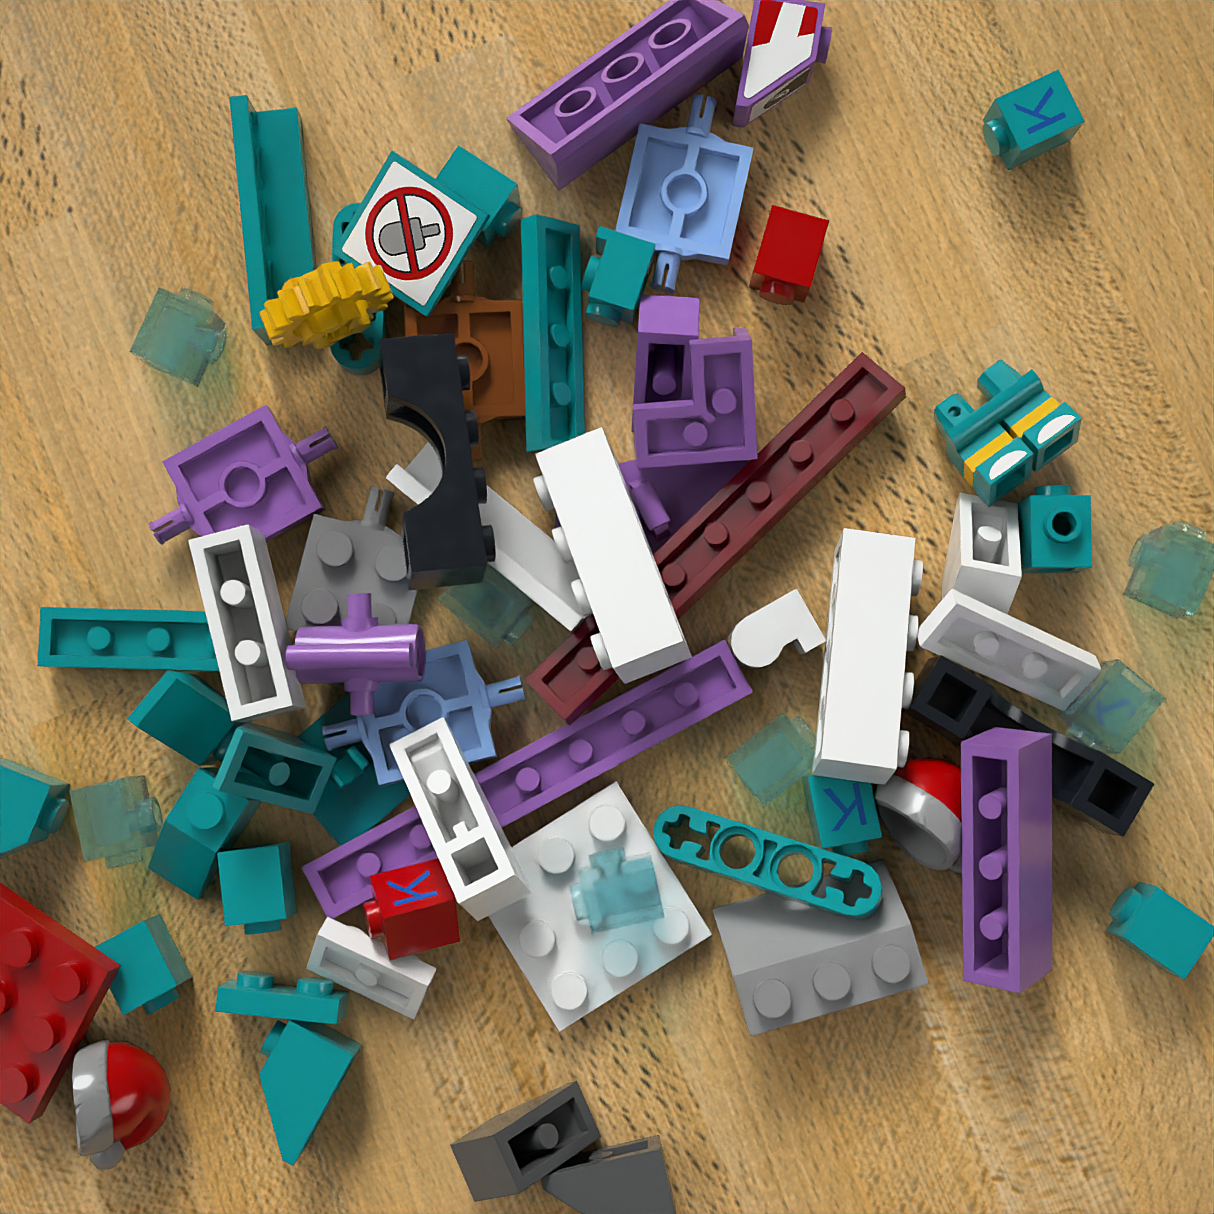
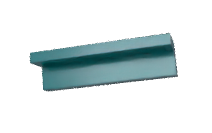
[229,95,317,346]

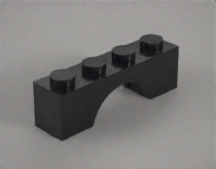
[379,333,496,590]
[901,655,1154,837]

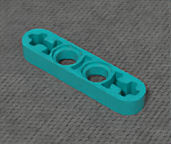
[653,805,883,920]

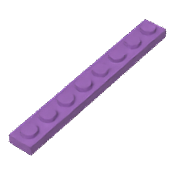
[301,640,753,919]

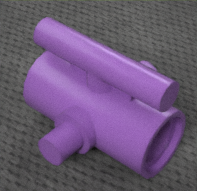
[286,593,426,715]

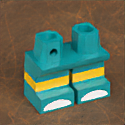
[934,359,1082,508]

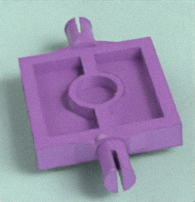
[149,405,338,545]

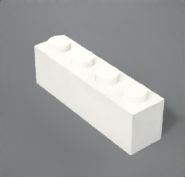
[533,427,692,684]
[812,528,923,785]

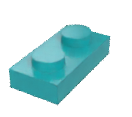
[215,971,349,1025]

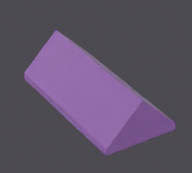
[506,0,749,191]

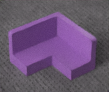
[632,327,758,469]

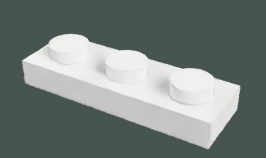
[917,589,1102,711]

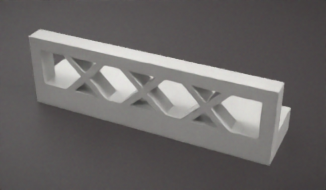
[385,442,592,633]

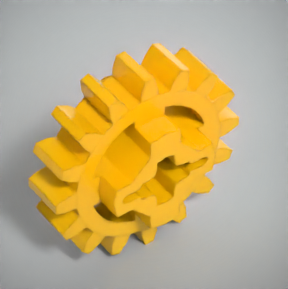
[259,261,394,349]

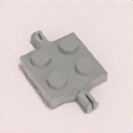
[286,487,418,686]

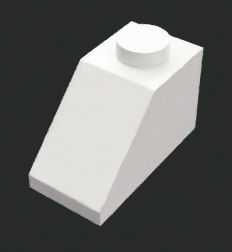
[942,492,1022,614]

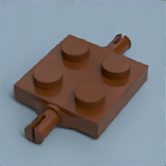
[404,260,526,462]

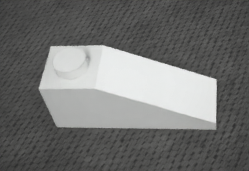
[389,717,532,921]

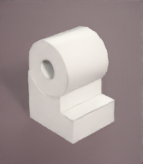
[728,589,826,669]

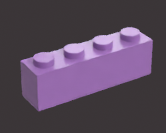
[961,727,1052,993]

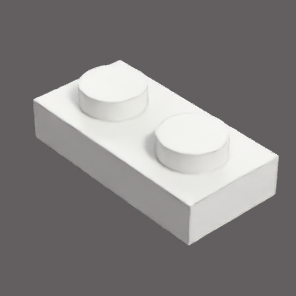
[306,917,437,1020]

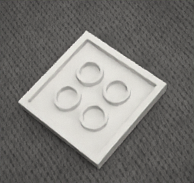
[488,781,712,1032]

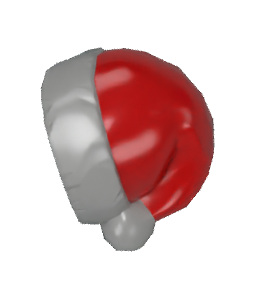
[873,757,962,873]
[72,1039,171,1170]

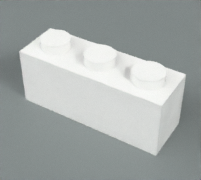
[188,524,306,723]

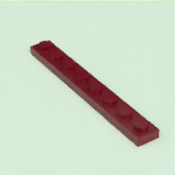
[525,352,906,726]

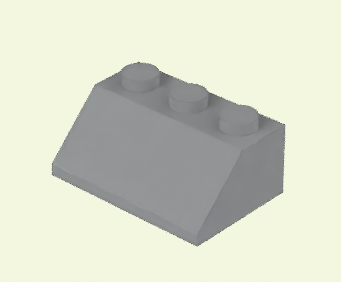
[712,859,929,1036]

